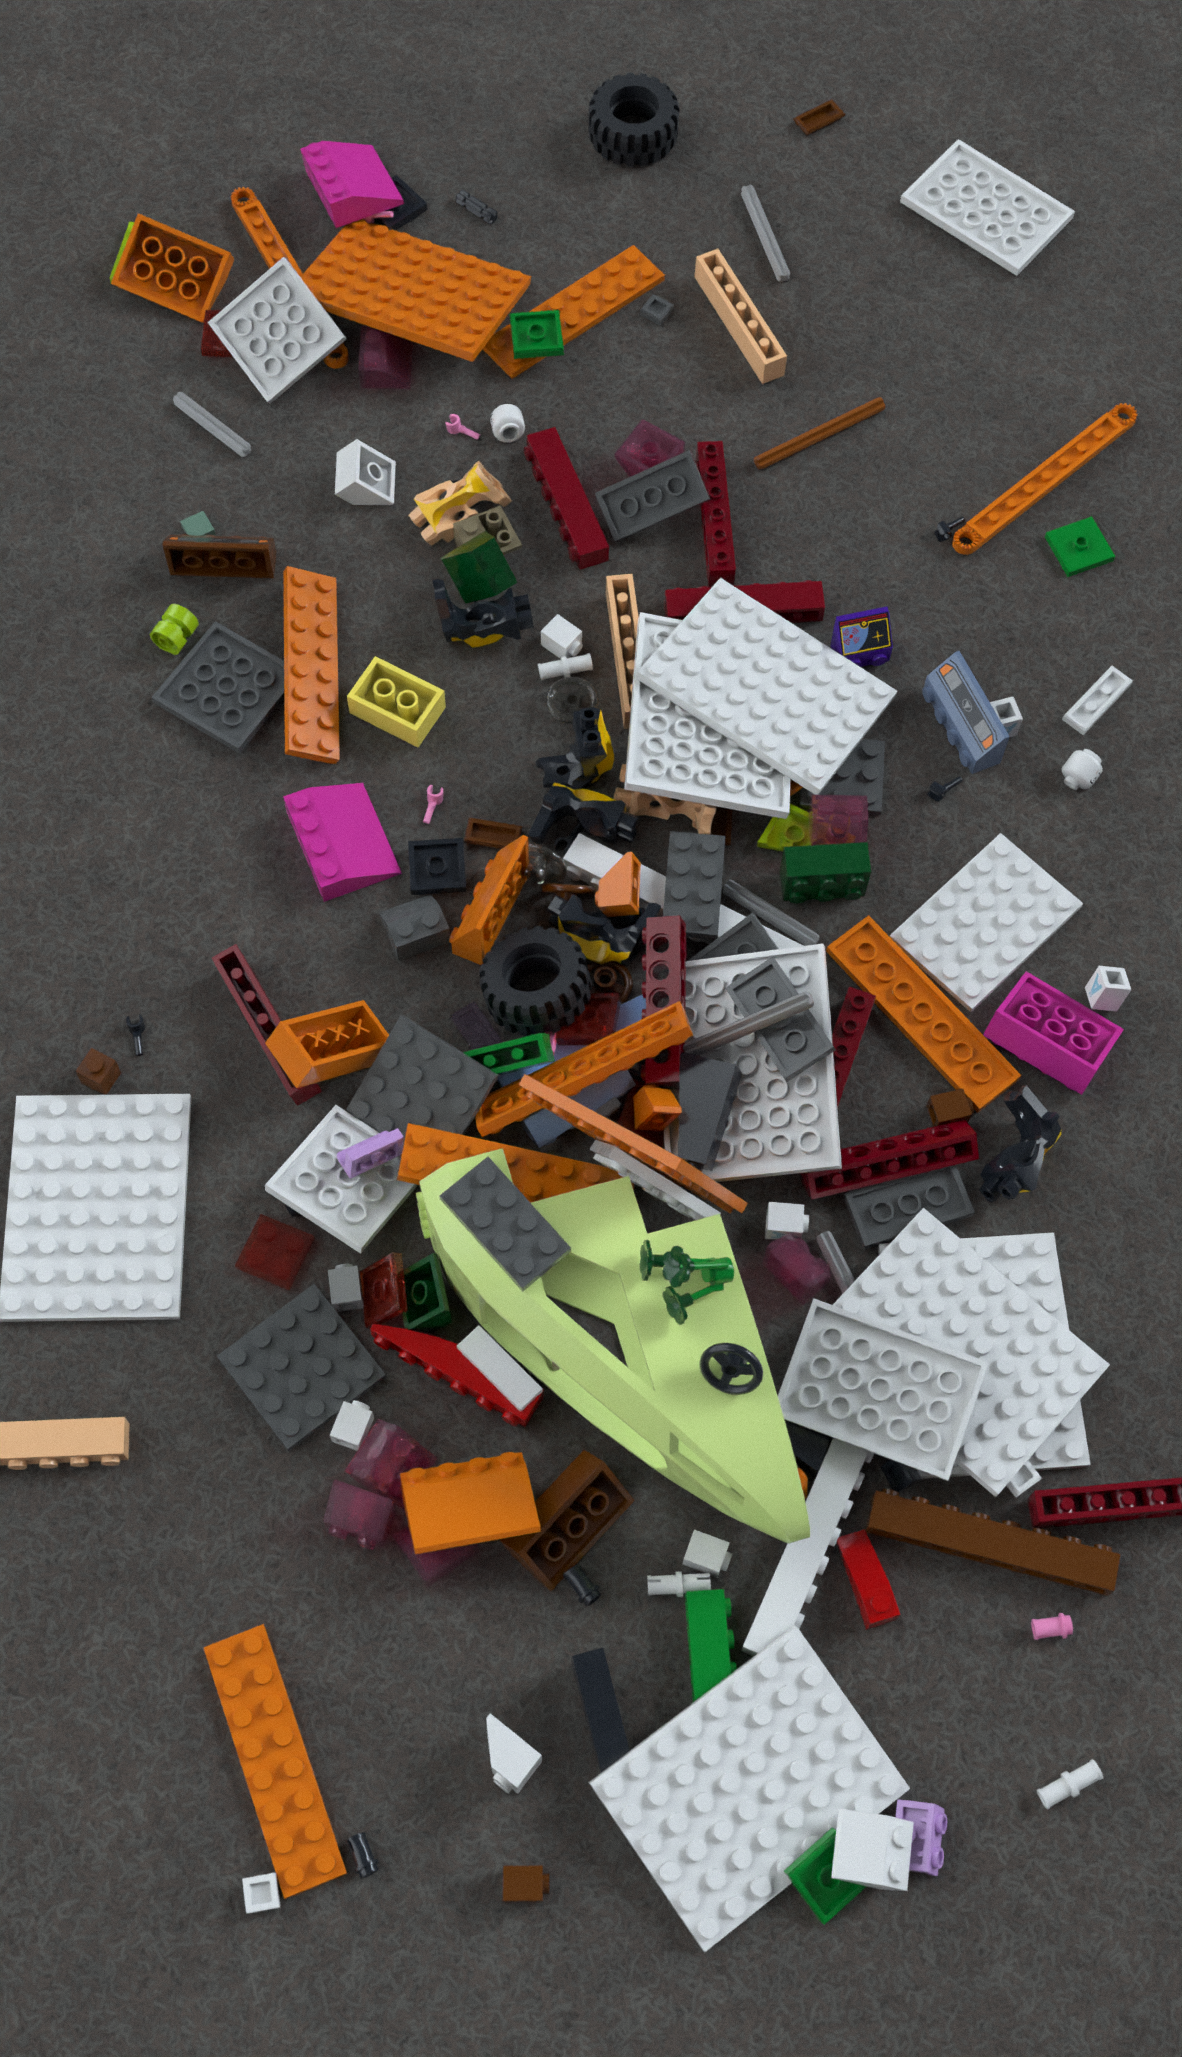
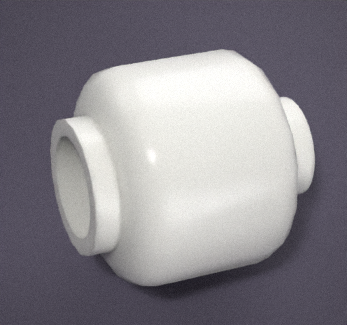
[490,404,525,443]
[1062,749,1103,790]

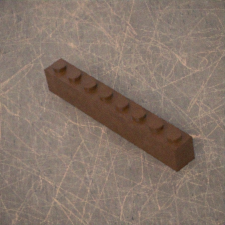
[865,1489,1121,1596]

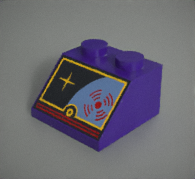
[830,607,893,667]

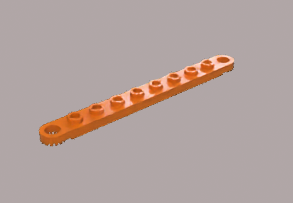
[231,187,349,369]
[952,403,1137,555]

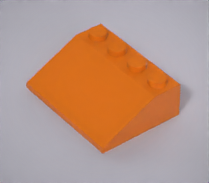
[111,213,235,323]
[449,835,529,965]
[400,1452,541,1554]

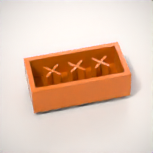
[265,1000,389,1088]

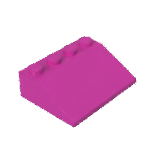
[300,141,404,228]
[283,783,402,902]
[983,971,1124,1095]

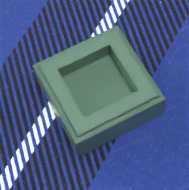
[180,511,216,536]

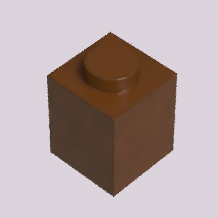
[76,1048,121,1095]
[926,1089,974,1127]
[503,1865,549,1903]

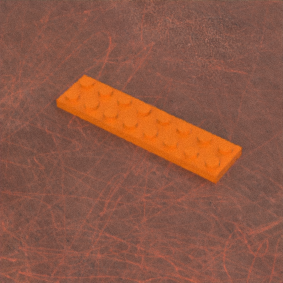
[483,245,665,379]
[283,566,340,764]
[826,915,1022,1113]
[475,1001,693,1137]
[397,1123,634,1203]
[203,1624,347,1899]

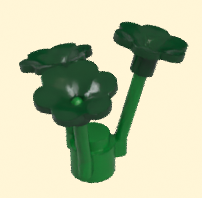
[640,1240,734,1325]

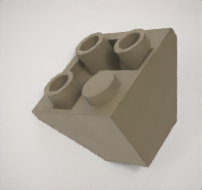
[453,506,522,555]

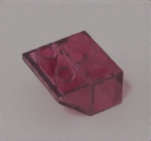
[345,1419,437,1510]

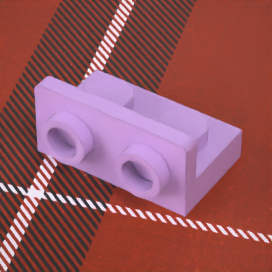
[337,1128,404,1179]
[896,1799,947,1876]

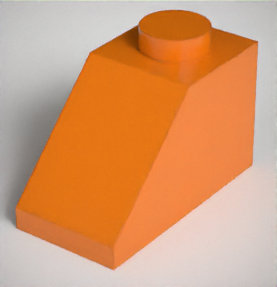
[595,852,641,917]
[633,1084,682,1131]

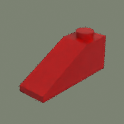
[836,1529,900,1629]

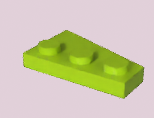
[757,804,856,851]

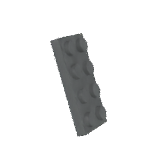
[595,450,711,542]
[663,831,725,940]
[725,957,836,1082]
[440,1157,571,1292]
[843,1165,975,1250]

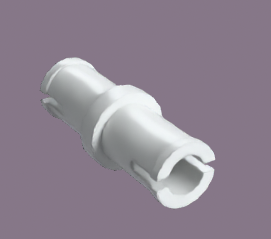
[538,653,593,681]
[648,1571,711,1597]
[1037,1759,1103,1809]

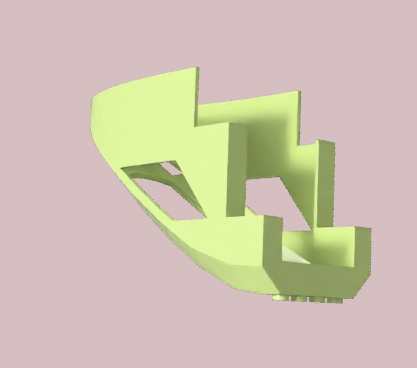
[416,1148,810,1544]

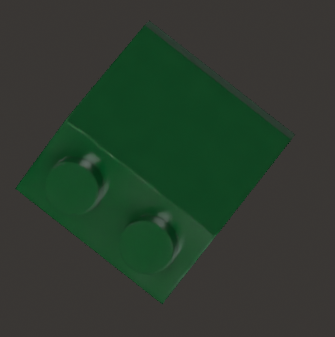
[440,531,518,604]
[394,1253,452,1333]

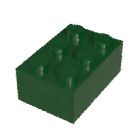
[779,842,871,904]

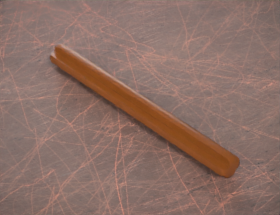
[754,397,885,470]

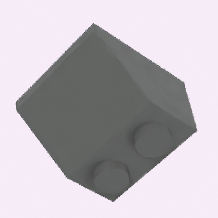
[379,894,450,961]

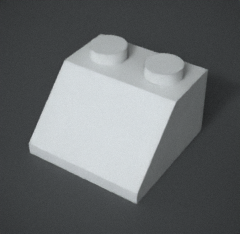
[335,439,396,505]
[486,1714,542,1794]
[831,1809,914,1891]

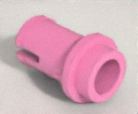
[1031,1613,1073,1640]

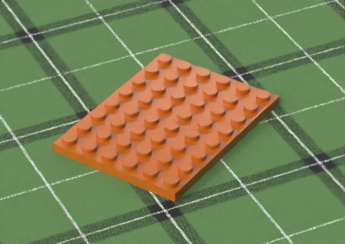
[301,219,531,362]
[519,1074,748,1214]

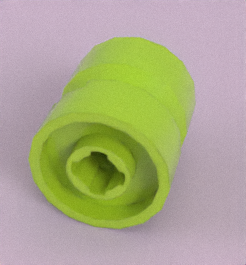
[150,604,199,655]

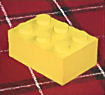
[347,656,446,747]

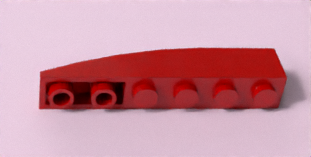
[370,1324,544,1427]

